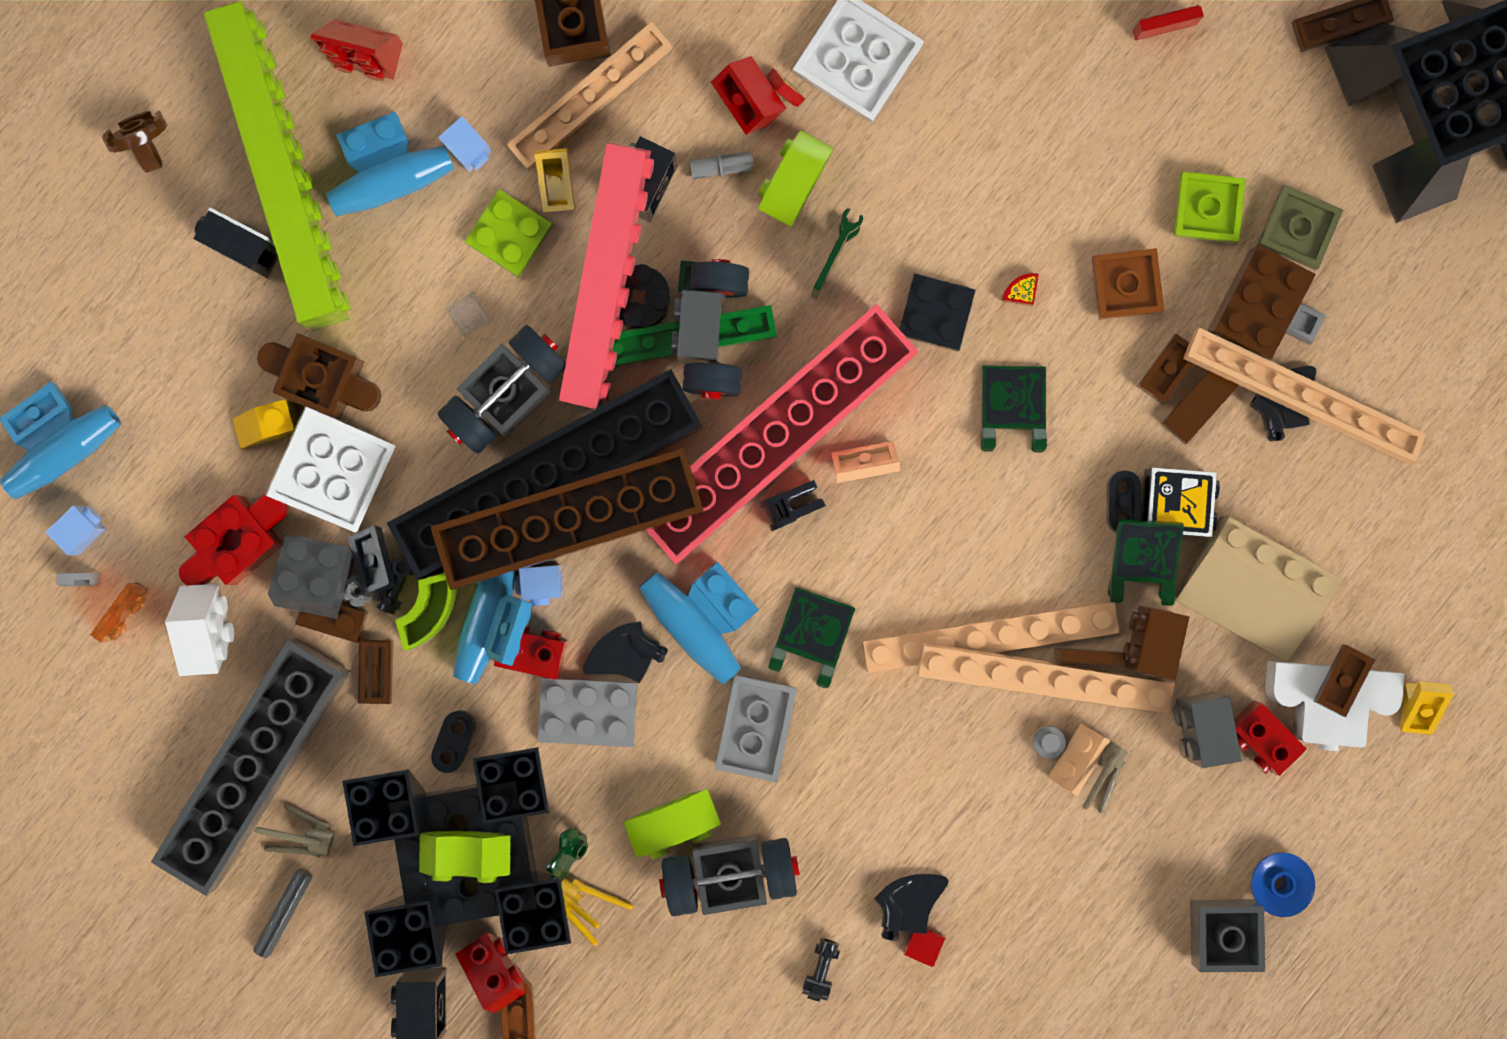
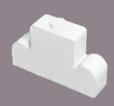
[1265,661,1405,751]

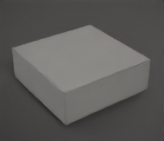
[1286,303,1326,345]

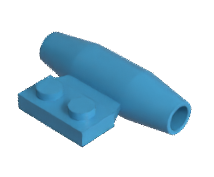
[326,111,454,217]
[0,382,122,499]
[639,562,759,684]
[453,571,533,684]

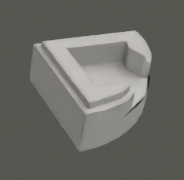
[56,573,100,586]

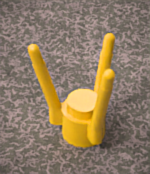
[561,878,633,946]

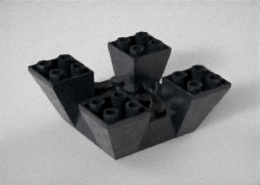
[1325,0,1507,223]
[342,747,571,977]

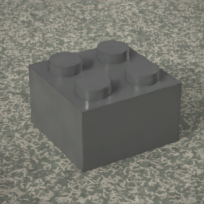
[268,534,354,619]
[1174,692,1242,768]
[1190,899,1265,972]

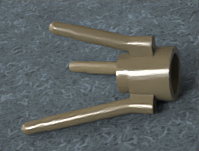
[1083,741,1128,813]
[254,803,335,857]

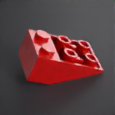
[310,19,403,81]

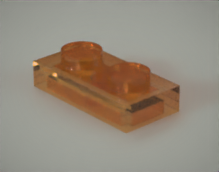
[90,582,148,643]

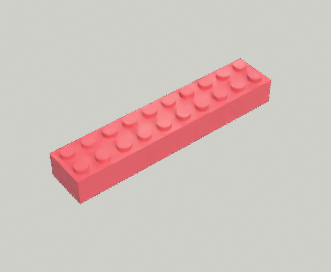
[646,303,919,565]

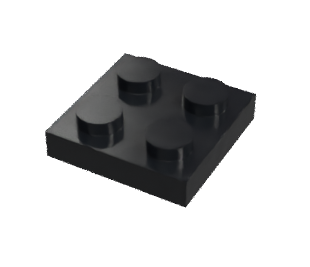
[899,273,976,352]

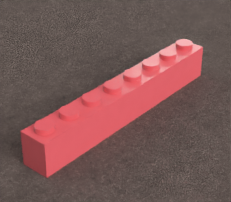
[559,142,654,409]

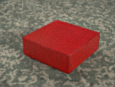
[903,929,946,967]

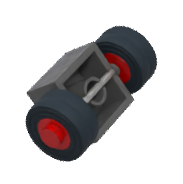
[671,259,749,400]
[437,325,566,454]
[659,834,800,917]

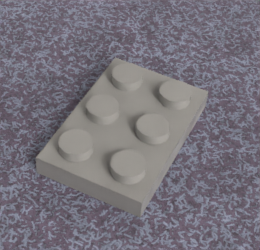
[715,674,797,782]
[538,677,638,747]

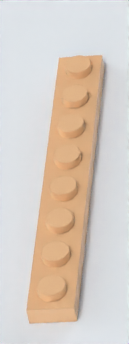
[1183,327,1426,465]
[862,602,1120,673]
[917,643,1175,714]

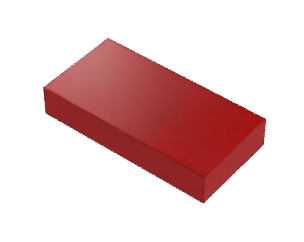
[1133,5,1204,41]

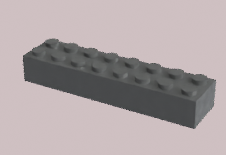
[151,638,351,896]

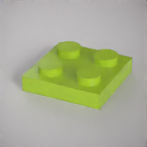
[1173,171,1246,244]
[465,189,553,278]

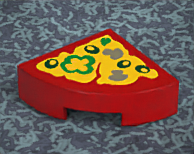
[766,68,805,107]
[1001,273,1039,306]

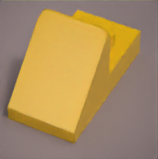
[535,149,575,213]
[1400,681,1454,735]

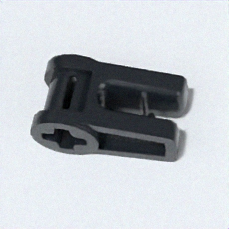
[759,480,826,532]

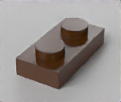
[1137,334,1194,405]
[295,604,368,643]
[1313,644,1375,717]

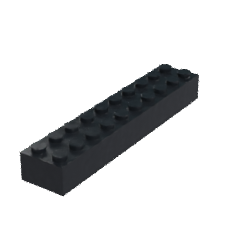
[387,369,703,580]

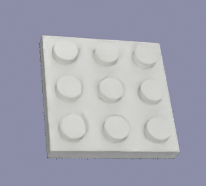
[792,0,924,124]
[265,406,395,533]

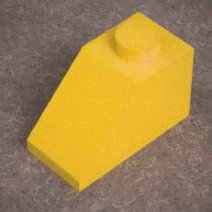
[232,399,299,449]

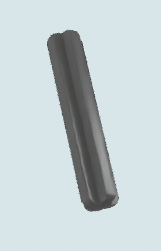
[253,868,312,958]

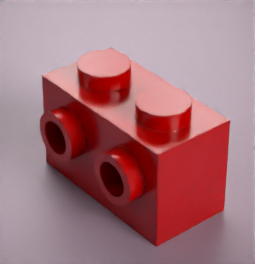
[711,56,787,135]
[493,626,567,680]
[1234,700,1307,776]
[455,932,527,1013]

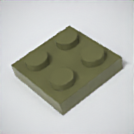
[1257,185,1343,270]

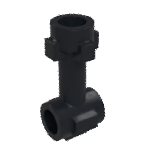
[376,556,414,615]
[802,938,840,1002]

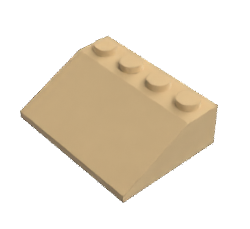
[1175,516,1343,662]

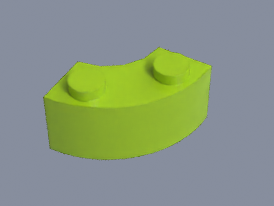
[758,130,834,227]
[395,573,458,651]
[623,789,721,859]
[419,831,510,883]

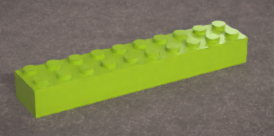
[203,1,351,330]

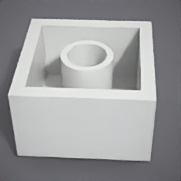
[165,584,234,676]

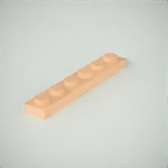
[507,21,673,171]

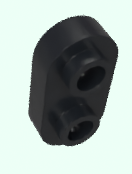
[1106,470,1141,533]
[431,710,476,773]

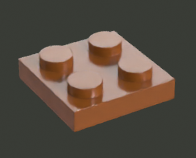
[1091,248,1164,320]

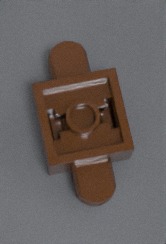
[257,333,382,420]

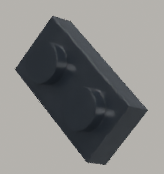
[348,525,396,597]

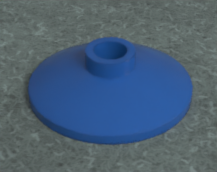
[1251,852,1315,917]

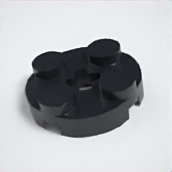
[619,264,670,329]

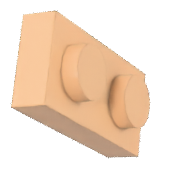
[831,441,900,483]
[1048,723,1110,795]

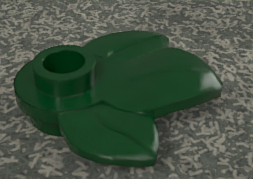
[545,827,588,881]

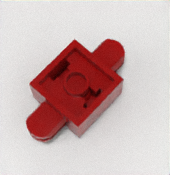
[178,493,289,586]

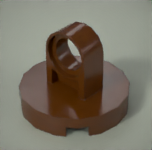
[102,111,168,173]

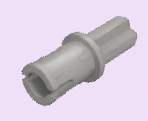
[690,152,754,180]

